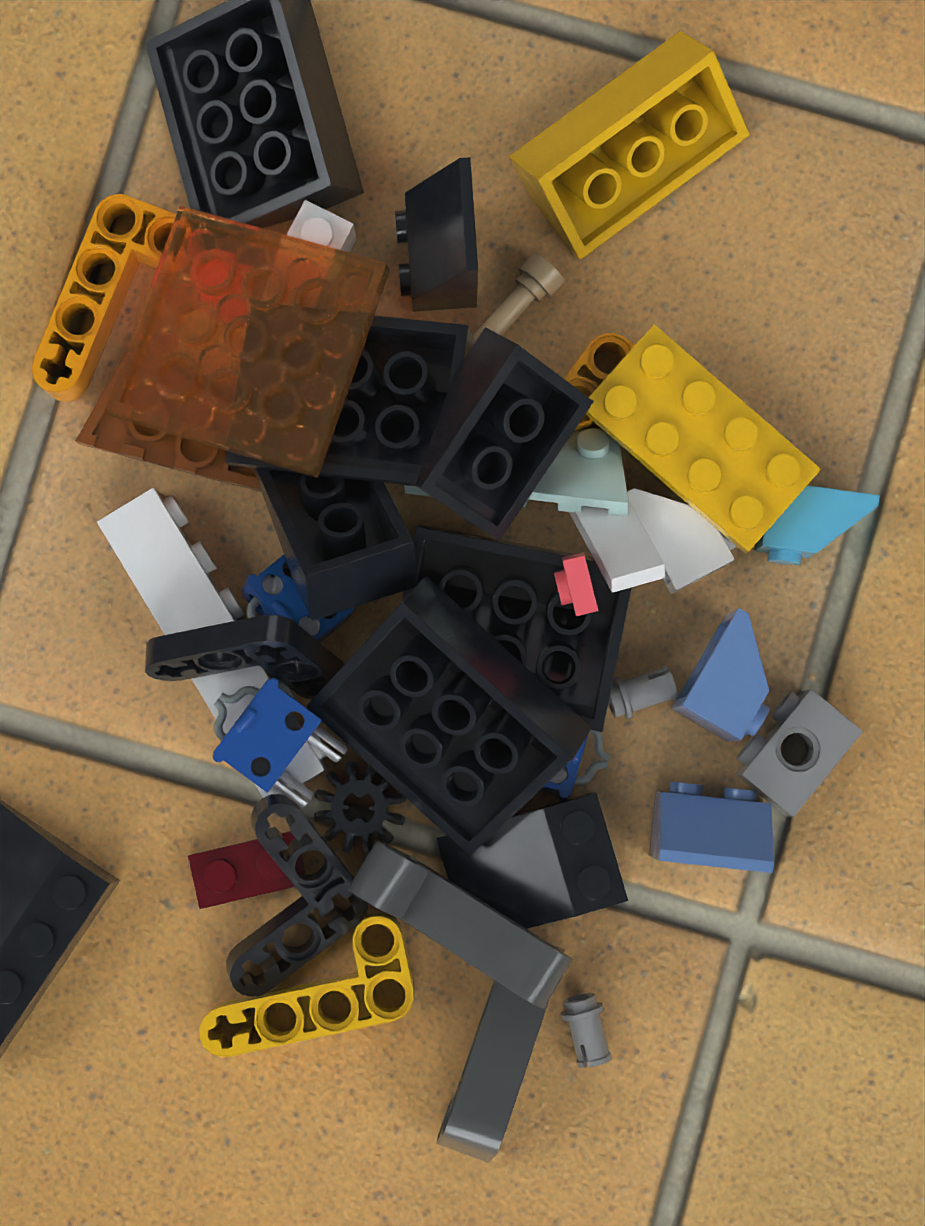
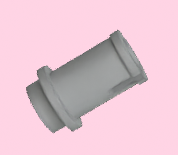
[608,666,678,720]
[560,993,612,1068]

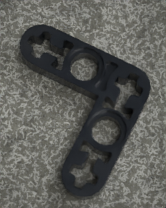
[145,615,344,700]
[226,794,368,997]

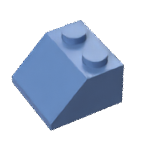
[671,608,770,742]
[649,782,774,873]

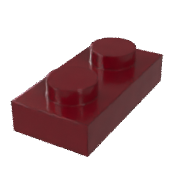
[188,831,306,909]

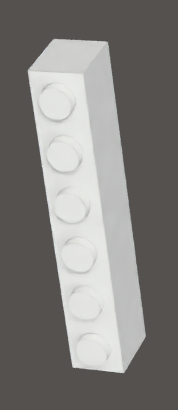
[97,488,328,798]

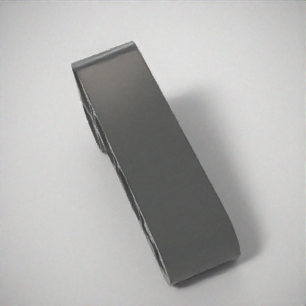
[348,840,573,1009]
[436,946,565,1163]

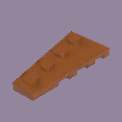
[75,347,262,492]

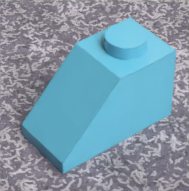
[755,485,880,565]

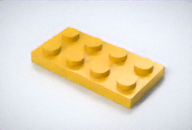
[586,324,821,554]

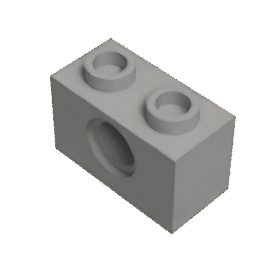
[735,689,863,817]

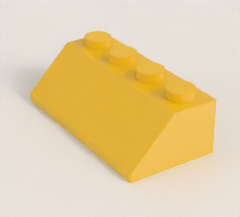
[508,30,750,260]

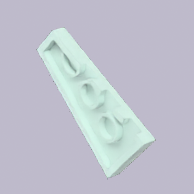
[404,429,628,516]

